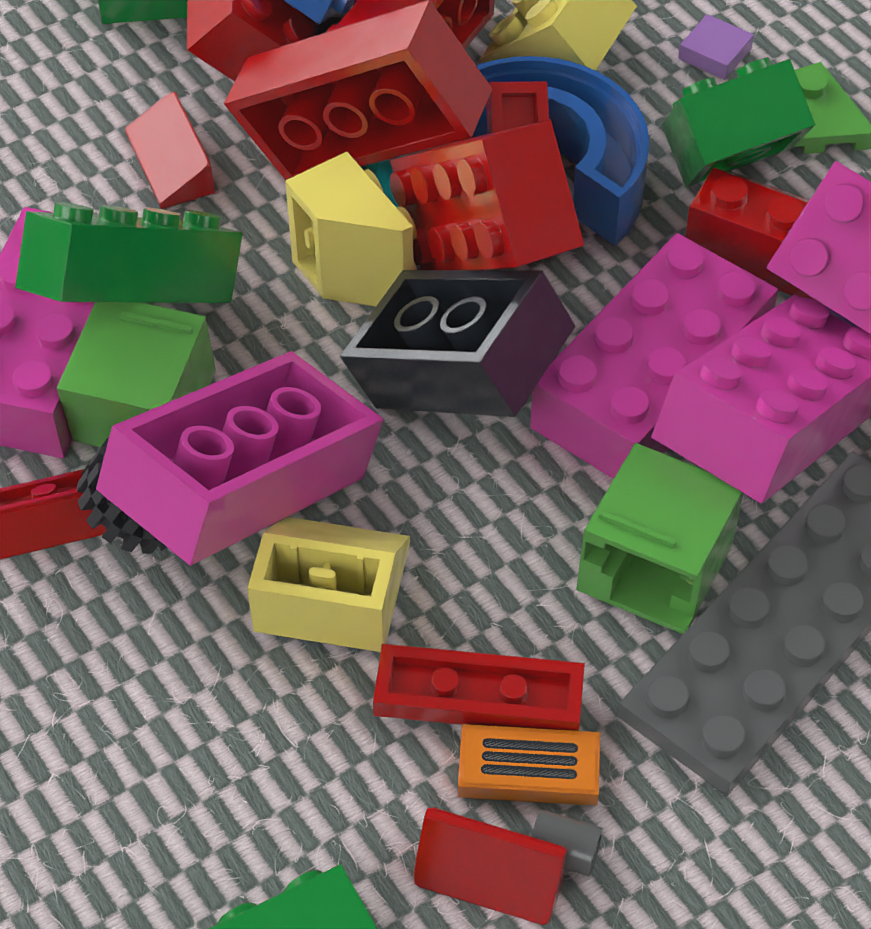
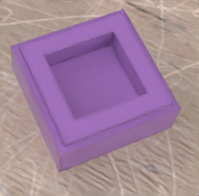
[678,14,754,80]

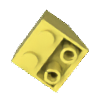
[479,0,637,71]
[285,152,417,307]
[247,517,410,652]

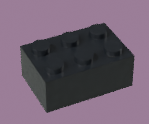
[340,270,575,417]

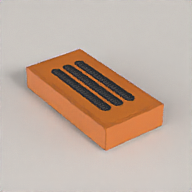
[458,724,600,806]

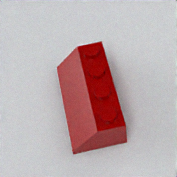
[685,168,821,303]

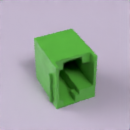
[56,302,216,447]
[576,443,744,634]

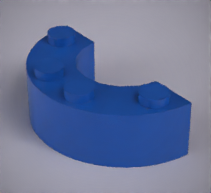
[467,56,649,246]

